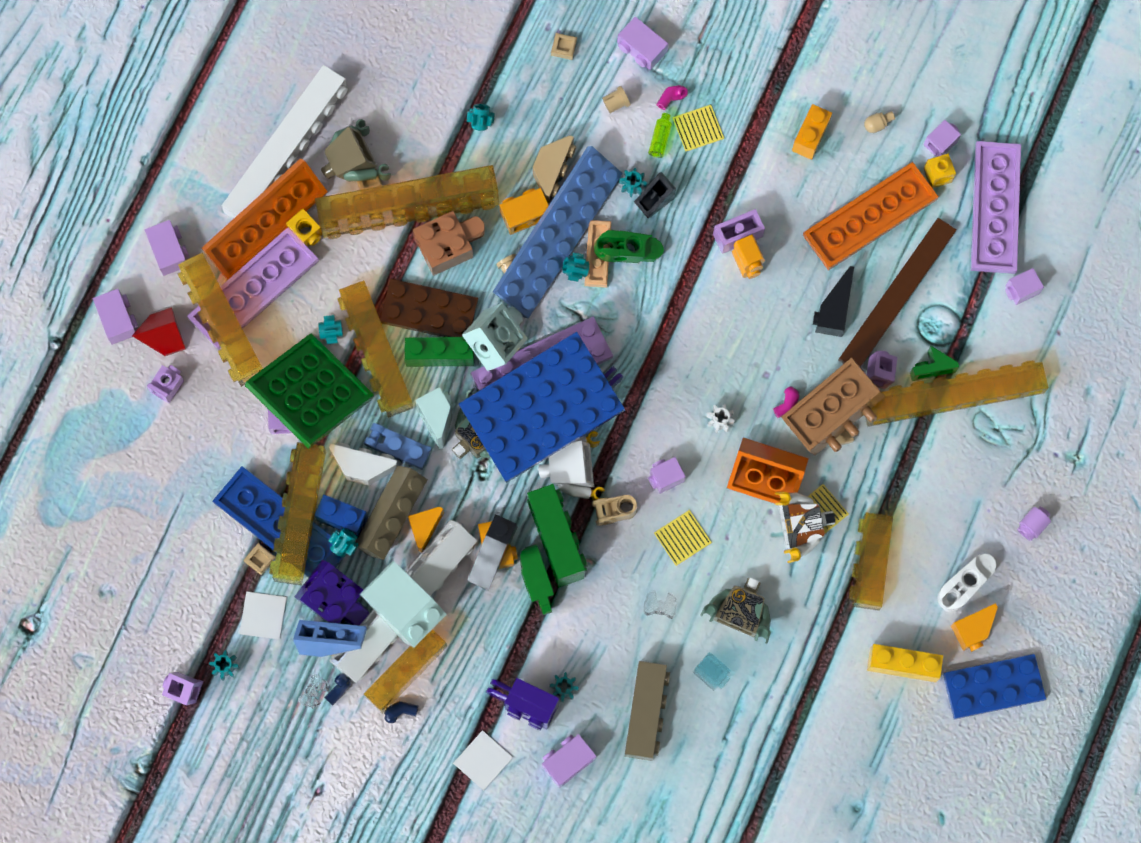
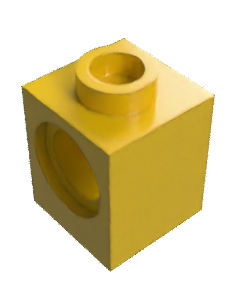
[924,153,956,188]
[286,209,323,247]

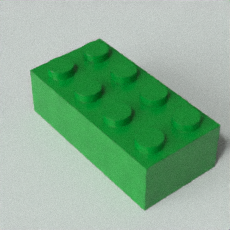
[527,484,588,588]

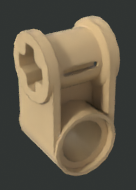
[592,495,637,526]

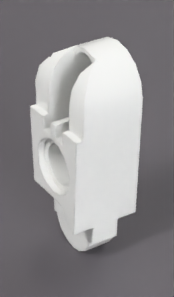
[937,554,996,612]

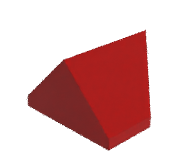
[132,307,186,357]

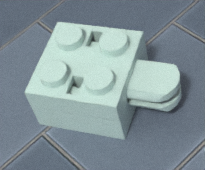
[462,303,528,371]

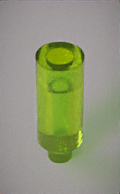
[648,113,672,158]

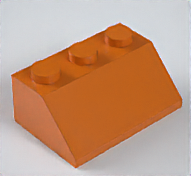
[727,437,809,504]

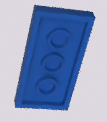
[943,654,1046,720]

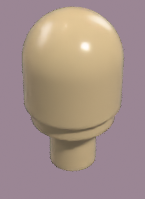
[864,111,895,133]

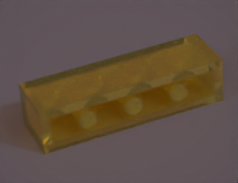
[849,512,893,611]
[364,629,447,714]

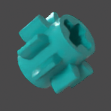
[467,104,495,131]
[619,168,647,197]
[562,252,589,282]
[318,315,343,344]
[328,528,359,557]
[209,650,239,681]
[549,672,579,703]

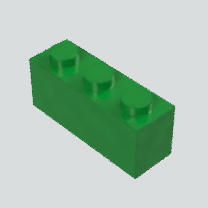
[405,337,474,367]

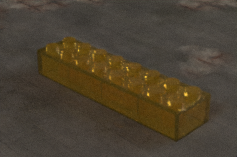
[315,165,499,239]

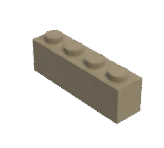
[356,466,428,560]
[624,661,670,761]

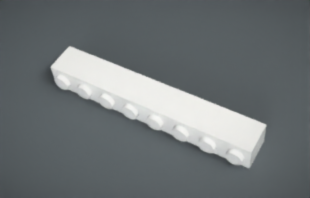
[221,65,347,219]
[330,520,477,683]

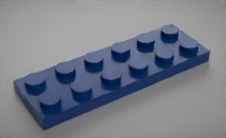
[212,466,344,578]

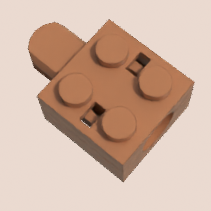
[413,211,485,276]

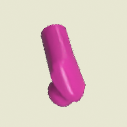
[656,85,688,110]
[773,386,800,418]

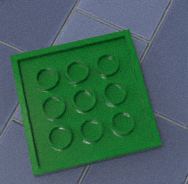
[245,333,374,449]

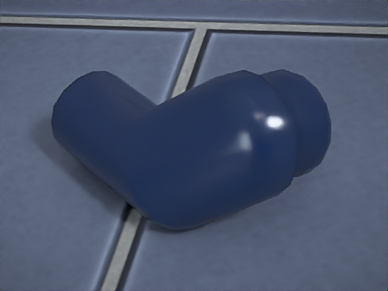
[324,673,351,706]
[384,701,419,724]

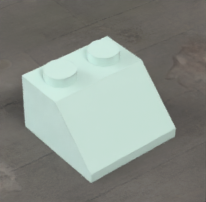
[415,387,454,450]

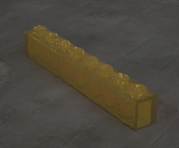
[865,360,1049,427]

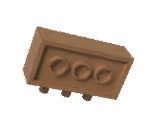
[781,358,885,456]

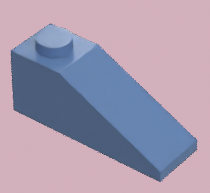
[293,620,367,657]

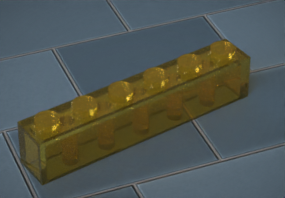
[177,253,263,387]
[337,280,413,418]
[269,442,326,586]

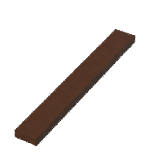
[838,218,957,367]

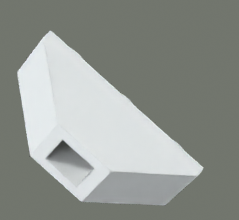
[329,442,398,486]

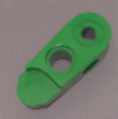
[594,230,664,263]
[520,544,554,615]

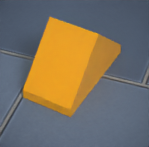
[408,507,444,553]

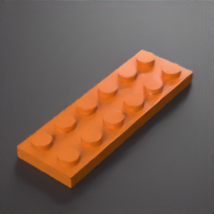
[201,158,328,280]
[803,162,939,271]

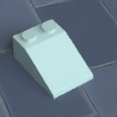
[360,561,447,648]

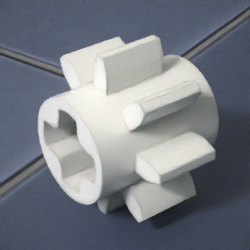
[706,404,735,433]

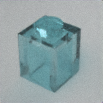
[693,652,731,691]

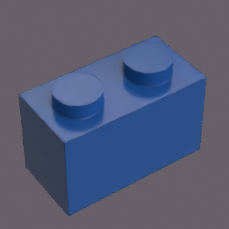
[314,494,368,537]

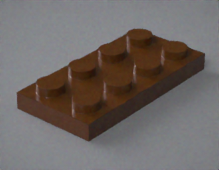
[380,279,478,337]

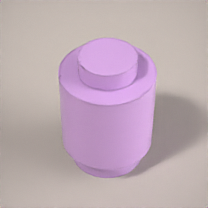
[1017,506,1051,541]

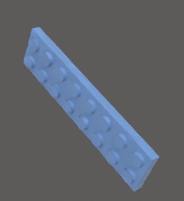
[493,146,623,318]

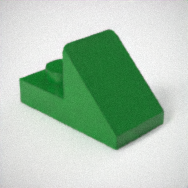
[910,346,959,381]

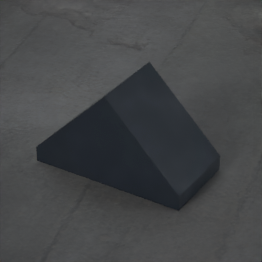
[634,172,676,218]

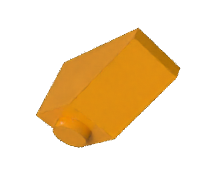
[951,603,998,652]

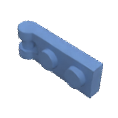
[364,423,432,470]

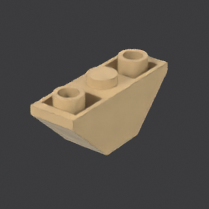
[533,135,576,203]

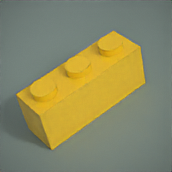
[867,644,943,682]

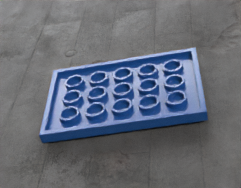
[459,332,625,483]

